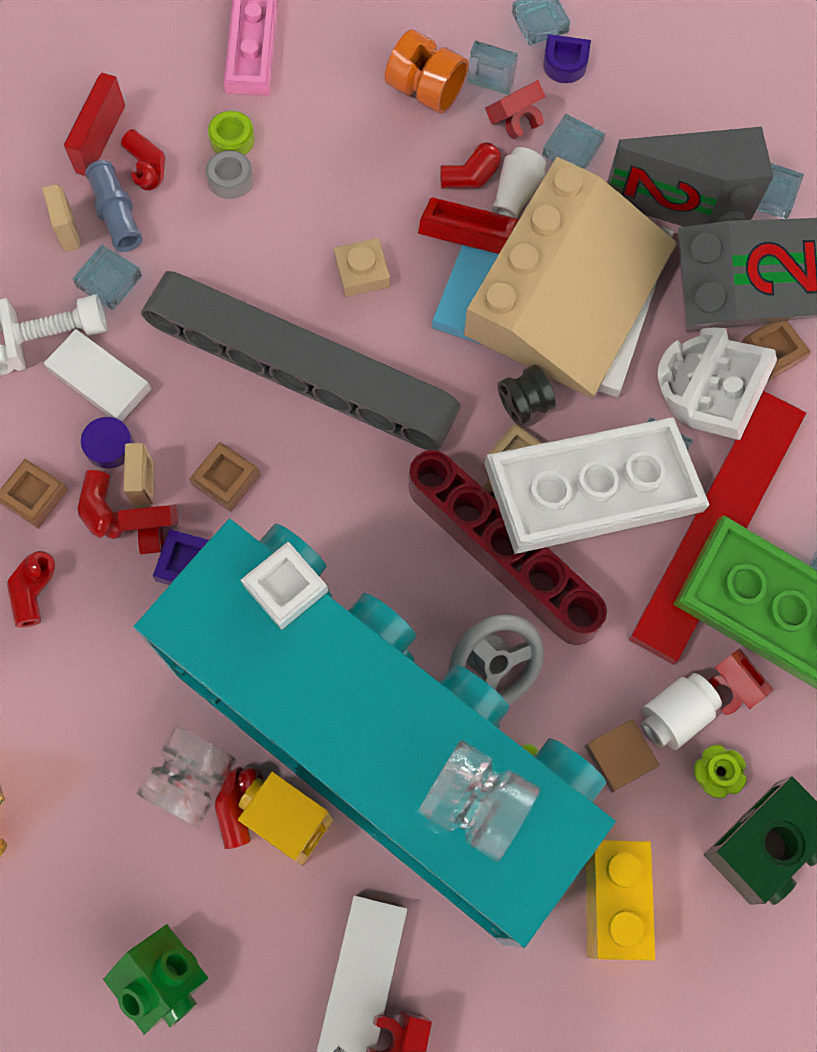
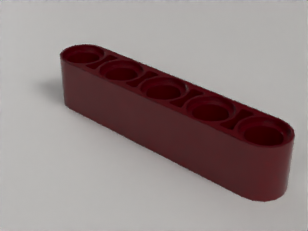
[409,450,607,645]

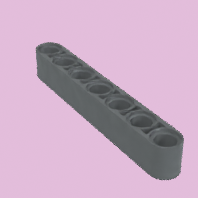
[141,271,461,451]

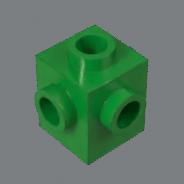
[103,924,209,1035]

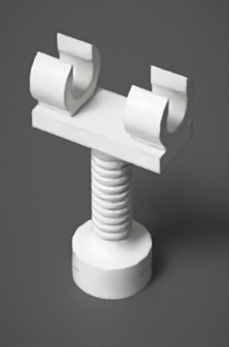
[0,294,108,376]

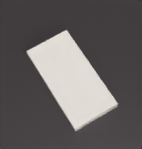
[484,417,709,554]

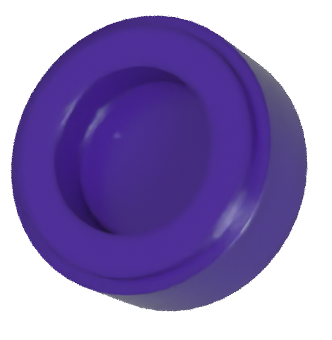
[81,417,134,469]

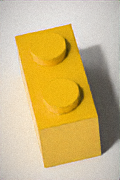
[238,772,334,866]
[585,840,656,961]

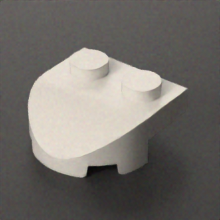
[658,327,777,440]

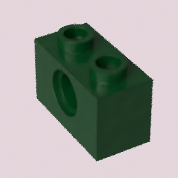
[703,776,817,905]

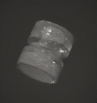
[136,726,236,828]
[418,739,541,863]

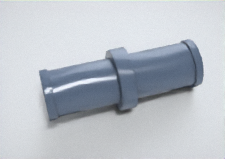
[85,160,143,252]

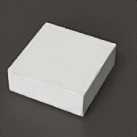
[241,542,328,630]

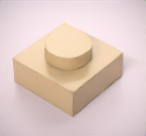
[334,238,390,297]

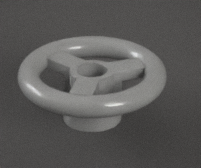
[449,614,544,705]

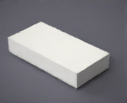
[43,329,152,422]

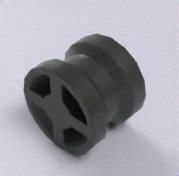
[497,365,556,425]

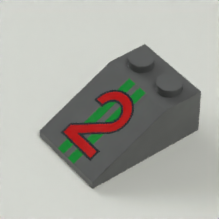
[607,126,774,227]
[678,218,817,332]

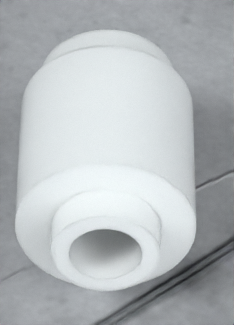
[641,673,722,750]

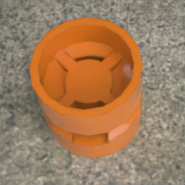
[385,29,469,114]

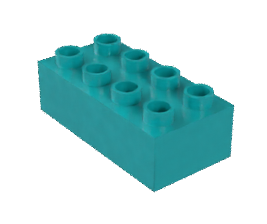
[133,518,617,948]

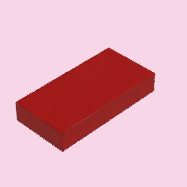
[64,72,126,176]
[418,197,519,254]

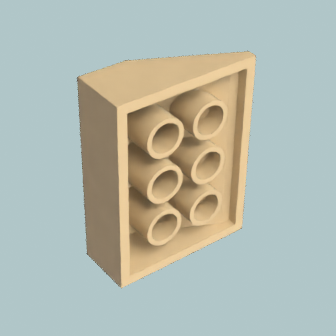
[464,156,677,399]

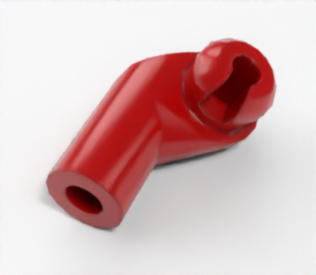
[121,129,166,191]
[440,142,501,189]
[77,470,123,539]
[7,551,55,628]
[214,767,264,849]

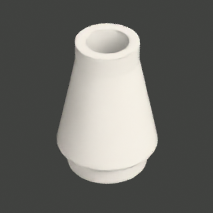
[492,147,547,218]

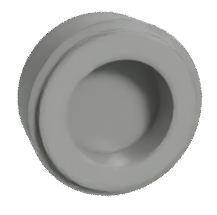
[206,151,253,199]

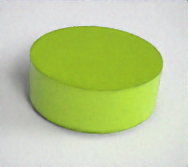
[208,111,255,155]

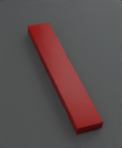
[628,390,807,665]

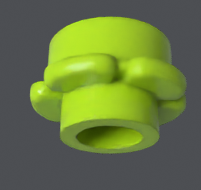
[694,745,747,799]

